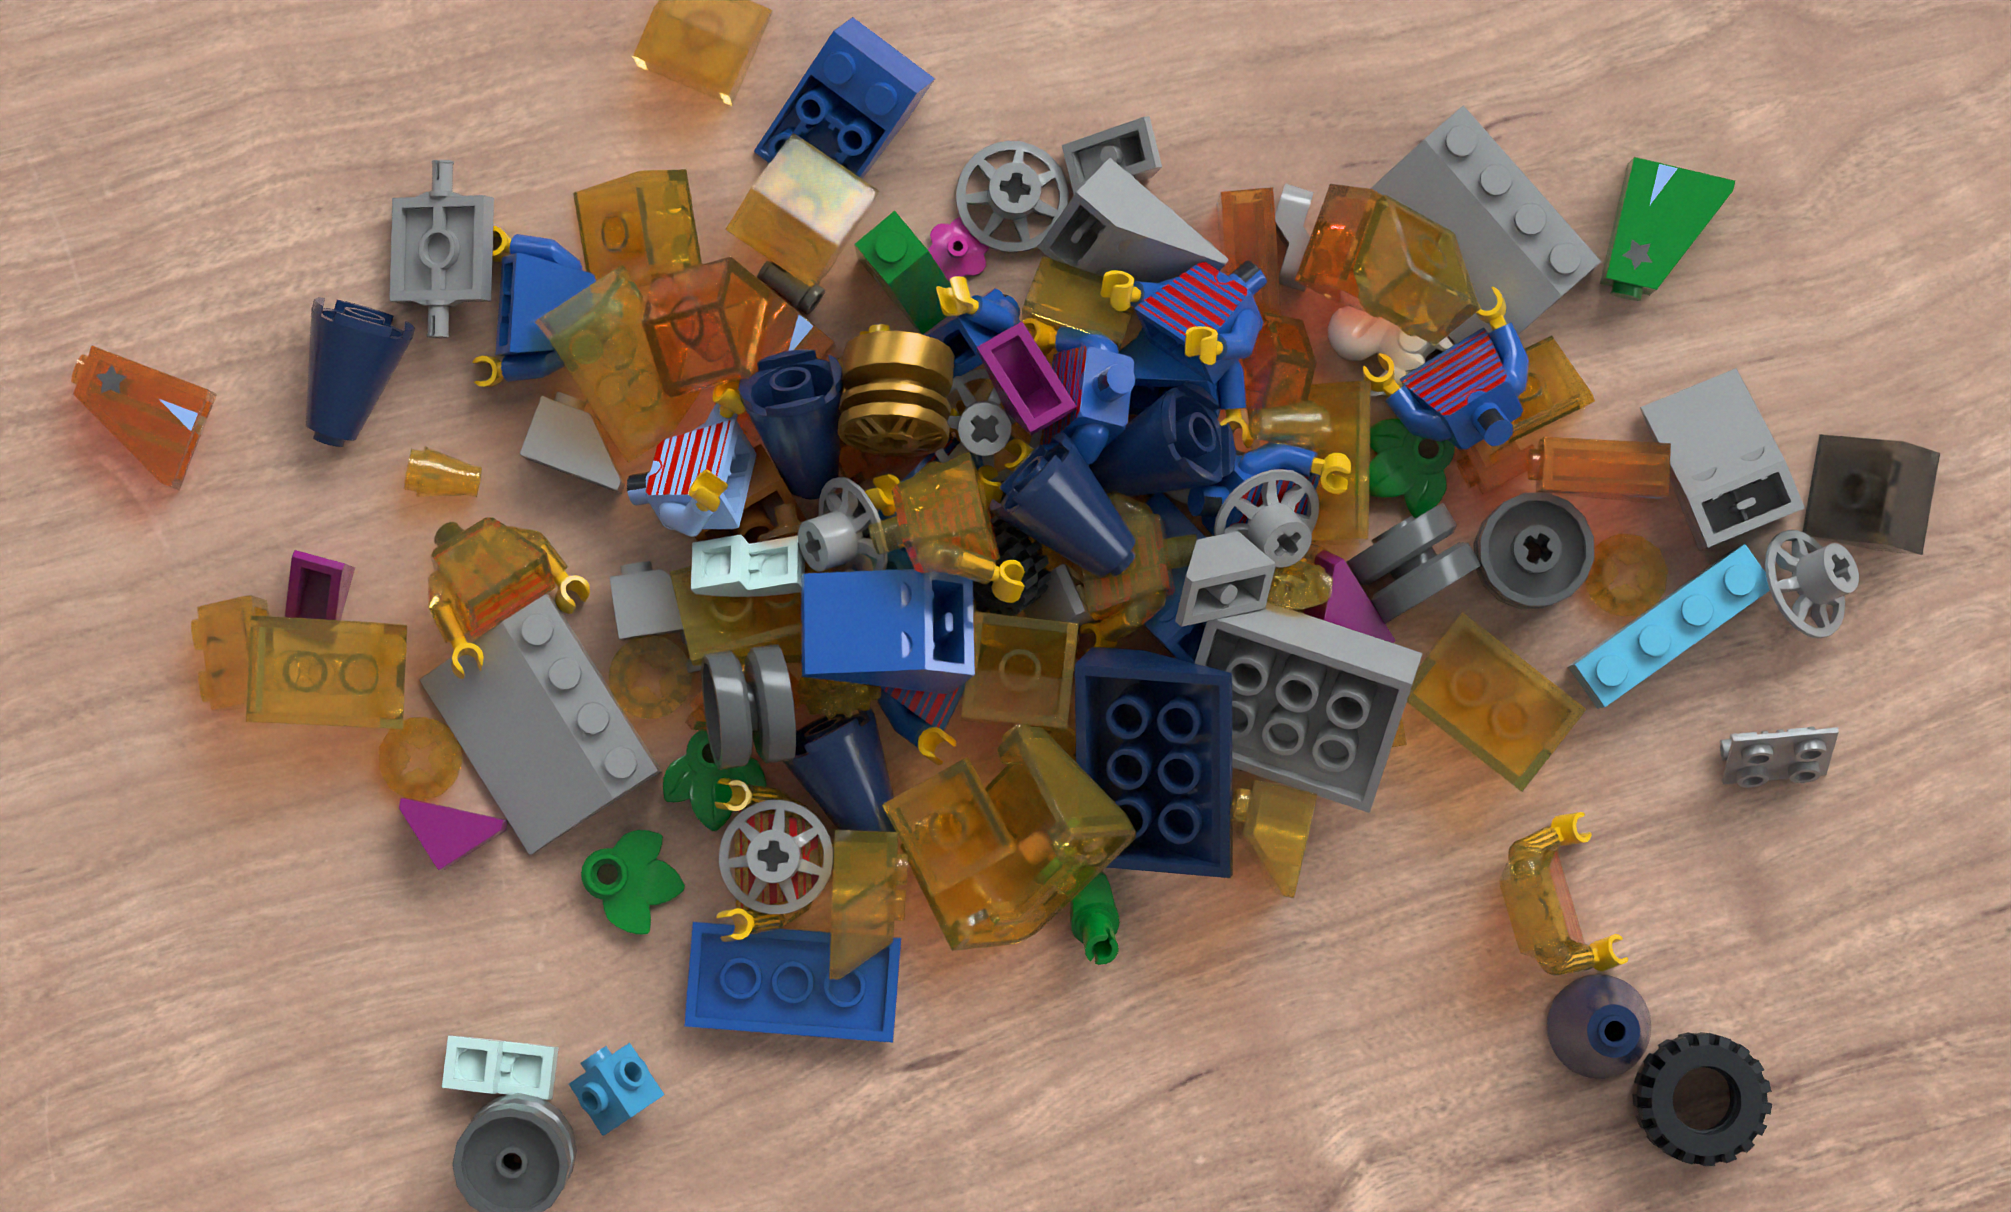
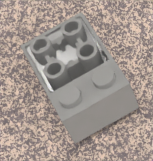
[1037,158,1229,289]
[1640,368,1805,551]

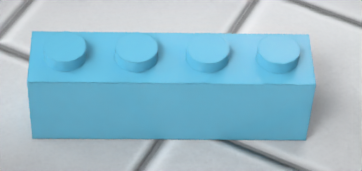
[1567,544,1770,709]

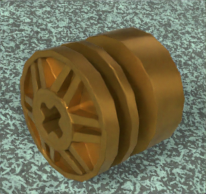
[838,331,954,457]

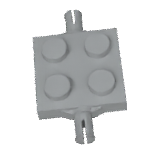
[390,160,494,338]

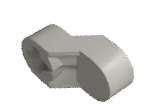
[1272,183,1319,292]

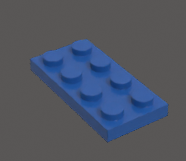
[684,922,901,1043]

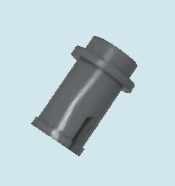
[757,252,826,315]

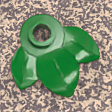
[1363,418,1455,518]
[663,728,767,832]
[581,830,685,934]

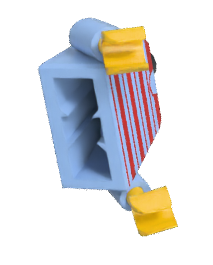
[627,374,756,537]

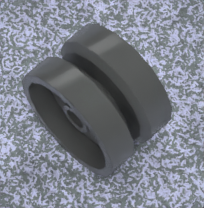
[1473,492,1594,609]
[1346,503,1481,624]
[701,644,796,770]
[452,1093,577,1212]

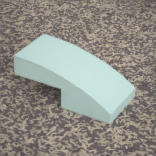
[691,534,805,597]
[442,1035,559,1100]

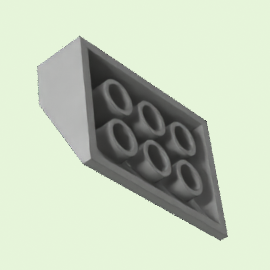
[1342,105,1601,344]
[419,594,662,855]
[1195,602,1423,813]

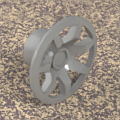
[956,141,1069,252]
[935,369,1042,482]
[1214,469,1319,567]
[798,477,888,572]
[1765,530,1859,638]
[719,800,833,914]

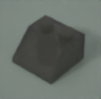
[1802,434,1940,555]

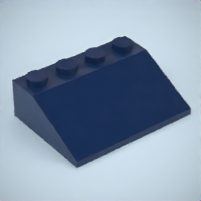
[1075,647,1233,878]

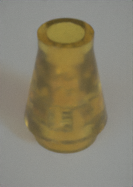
[1249,400,1331,451]
[404,446,482,497]

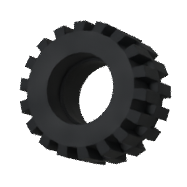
[1632,1032,1772,1166]

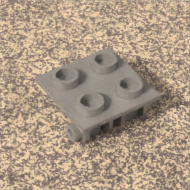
[1720,727,1839,788]

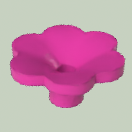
[928,217,989,281]

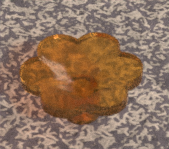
[757,503,802,543]

